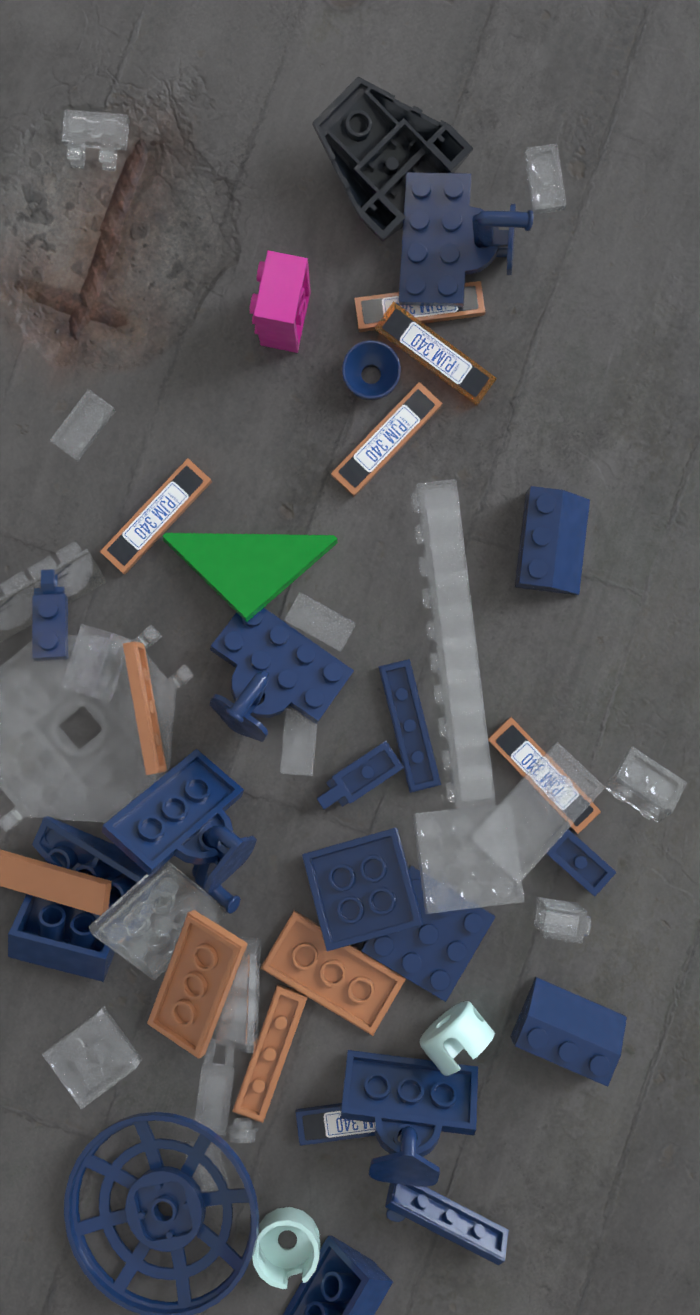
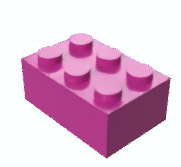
[250,250,311,353]

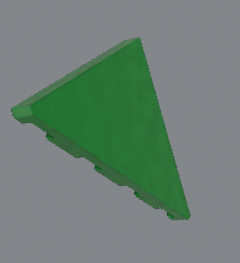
[162,533,338,622]

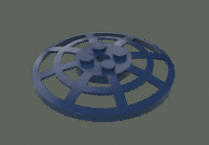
[64,1112,259,1315]

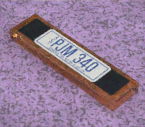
[374,301,497,406]

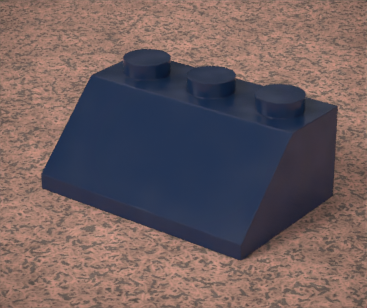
[515,486,590,595]
[8,894,119,982]
[510,977,627,1087]
[283,1235,393,1315]

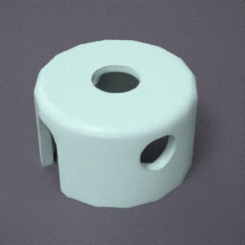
[420,1001,495,1076]
[253,1207,320,1289]

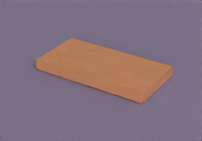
[147,910,248,1059]
[260,910,406,1036]

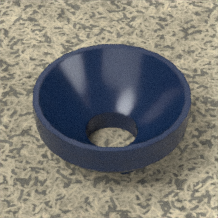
[342,340,401,400]

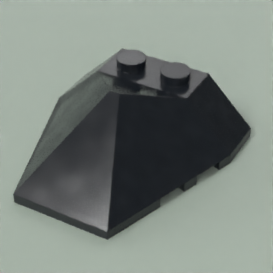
[312,77,473,242]

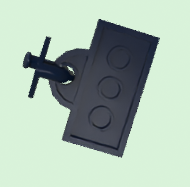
[399,172,534,307]
[210,608,354,742]
[101,749,257,914]
[340,1050,478,1222]

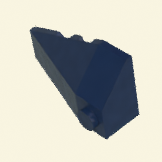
[32,816,170,940]

